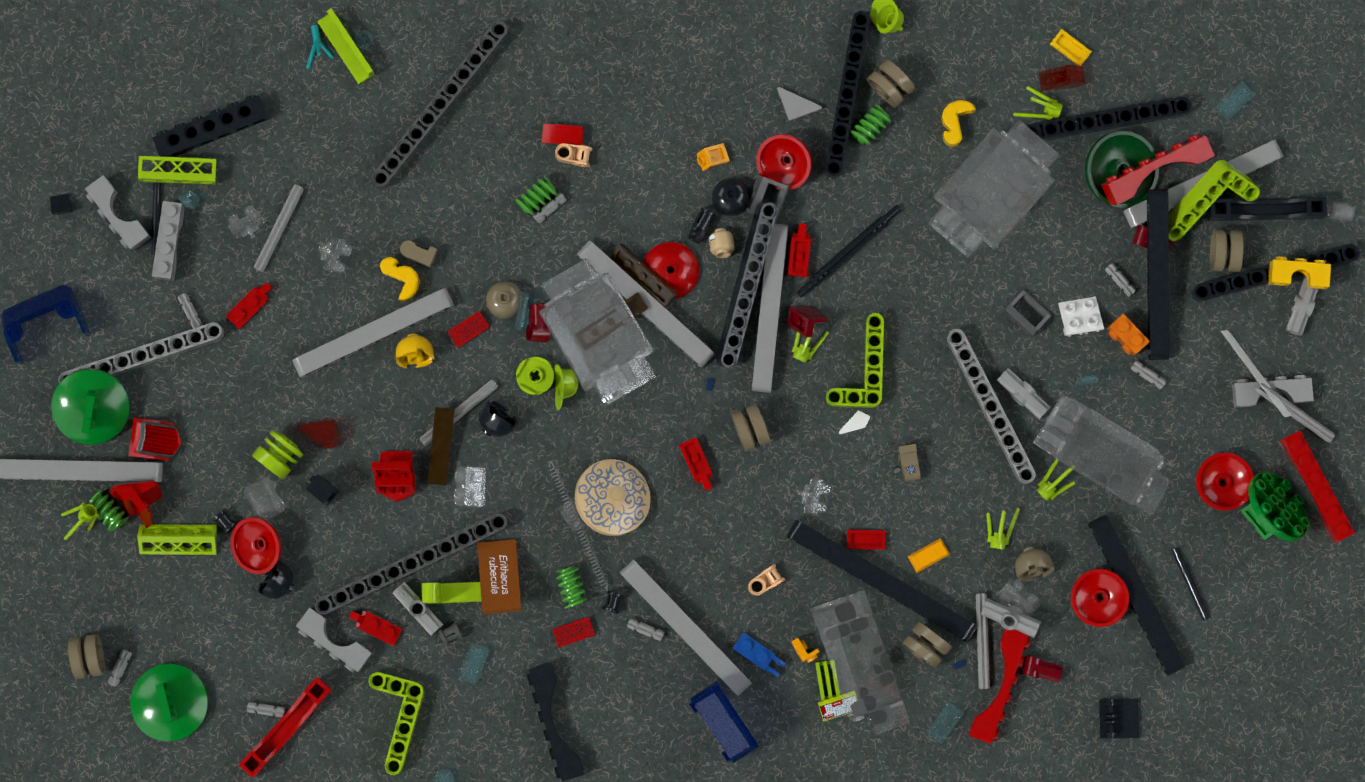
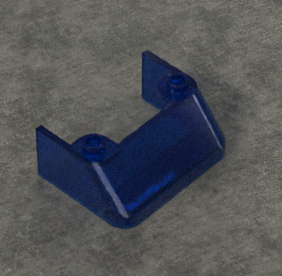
[1,285,92,365]
[689,681,760,763]

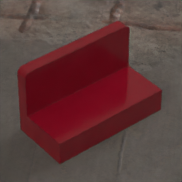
[787,306,828,337]

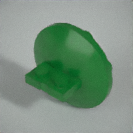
[51,369,130,445]
[1240,472,1310,542]
[130,664,208,742]

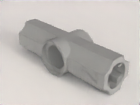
[1285,276,1318,336]
[997,368,1050,419]
[392,582,444,636]
[981,598,1041,638]

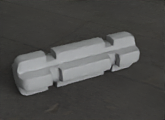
[533,193,566,223]
[1105,263,1136,297]
[178,293,202,329]
[1131,361,1166,389]
[627,618,664,641]
[108,650,132,687]
[247,702,285,718]

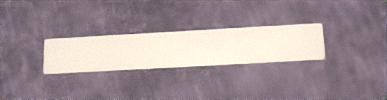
[1221,330,1292,417]

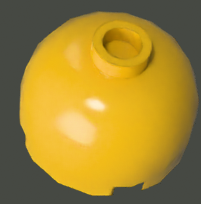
[396,334,434,368]

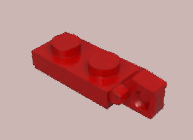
[788,224,811,278]
[226,282,273,329]
[679,437,713,491]
[349,611,403,646]

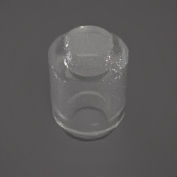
[1327,200,1355,222]

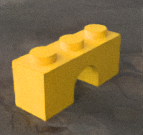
[1268,257,1331,289]

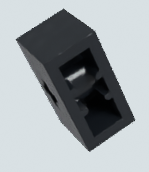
[306,474,339,505]

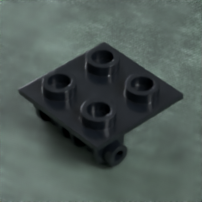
[1099,699,1139,739]

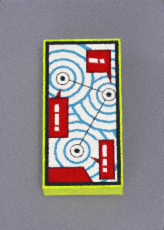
[818,691,857,721]

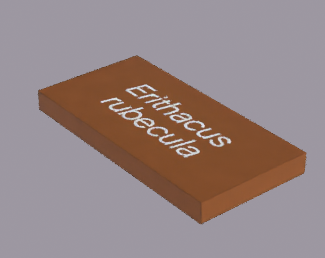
[477,539,521,615]

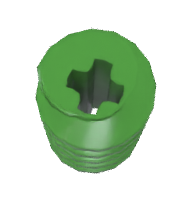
[850,104,891,145]
[515,175,558,215]
[88,489,129,531]
[555,567,587,609]

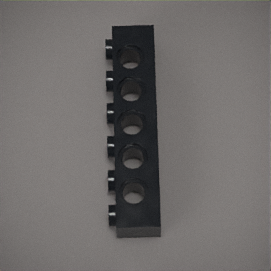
[152,95,269,157]

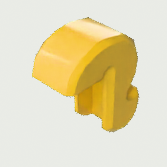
[941,100,976,147]
[380,257,420,302]

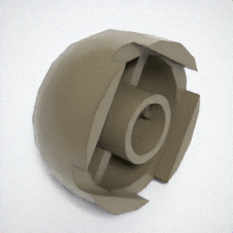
[486,281,524,319]
[1015,547,1054,582]

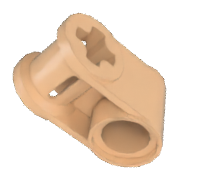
[555,143,593,167]
[748,564,785,596]

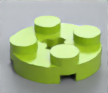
[516,357,554,395]

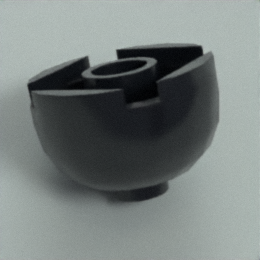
[712,178,750,216]
[479,400,518,437]
[258,560,294,599]

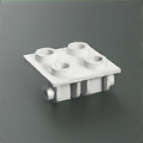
[1058,297,1104,337]

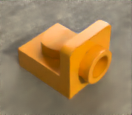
[697,143,730,171]
[791,638,820,663]

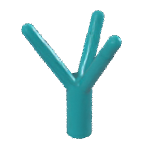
[306,25,334,69]

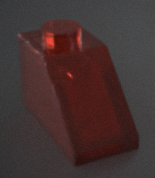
[1039,65,1085,91]
[297,420,340,449]

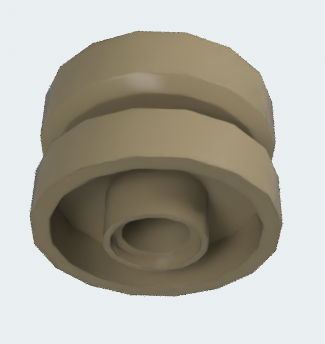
[867,59,915,108]
[1210,229,1243,272]
[731,403,771,452]
[902,622,952,669]
[68,634,105,680]

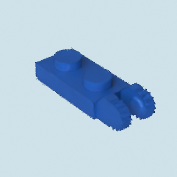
[733,632,787,678]

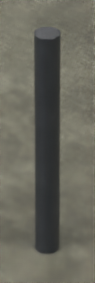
[151,182,161,255]
[1171,547,1210,621]

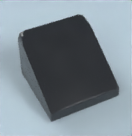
[50,193,73,216]

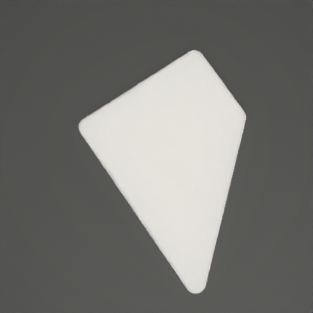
[839,410,870,434]

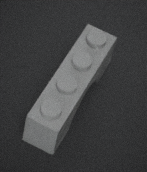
[85,175,151,251]
[152,201,185,281]
[1232,375,1314,408]
[296,607,373,673]

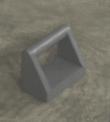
[745,175,790,222]
[1003,289,1052,337]

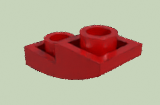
[542,124,584,145]

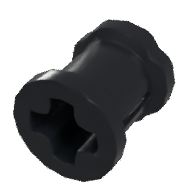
[212,509,238,534]
[602,591,624,614]

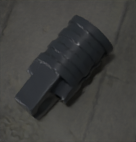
[688,208,716,244]

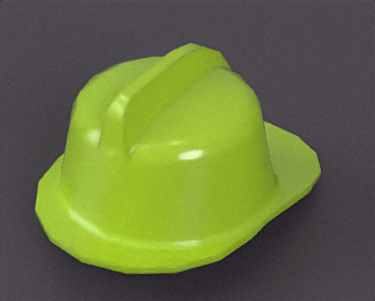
[870,0,904,34]
[554,364,578,411]

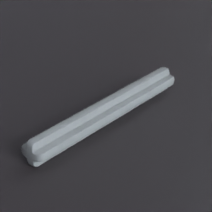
[254,184,304,272]
[420,380,498,446]
[1255,383,1335,442]
[976,593,990,689]

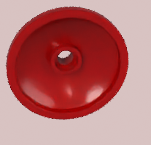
[756,134,812,190]
[643,242,699,299]
[1196,453,1254,511]
[231,517,281,574]
[1071,569,1129,627]

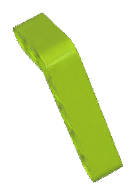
[1169,160,1260,241]
[825,313,884,408]
[422,582,482,604]
[369,672,425,775]

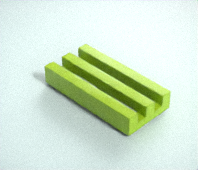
[815,660,840,701]

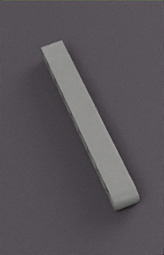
[1123,140,1284,229]
[752,223,788,393]
[576,240,714,368]
[292,288,454,378]
[58,322,224,383]
[947,329,1036,484]
[0,459,163,483]
[619,559,752,696]

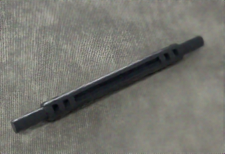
[796,205,901,298]

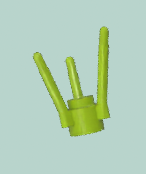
[1013,86,1063,120]
[791,329,829,363]
[1036,458,1075,501]
[61,502,99,540]
[986,508,1020,549]

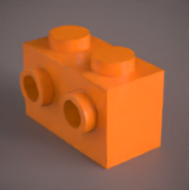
[1107,314,1150,356]

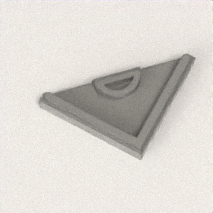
[777,87,822,121]

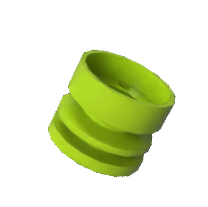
[252,430,304,480]

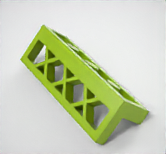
[317,8,375,85]
[138,156,216,185]
[137,524,217,555]

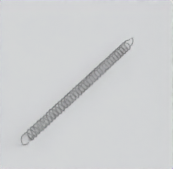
[549,461,609,591]

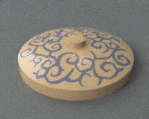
[575,459,651,536]

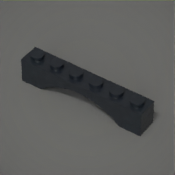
[1208,197,1327,221]
[526,663,585,782]

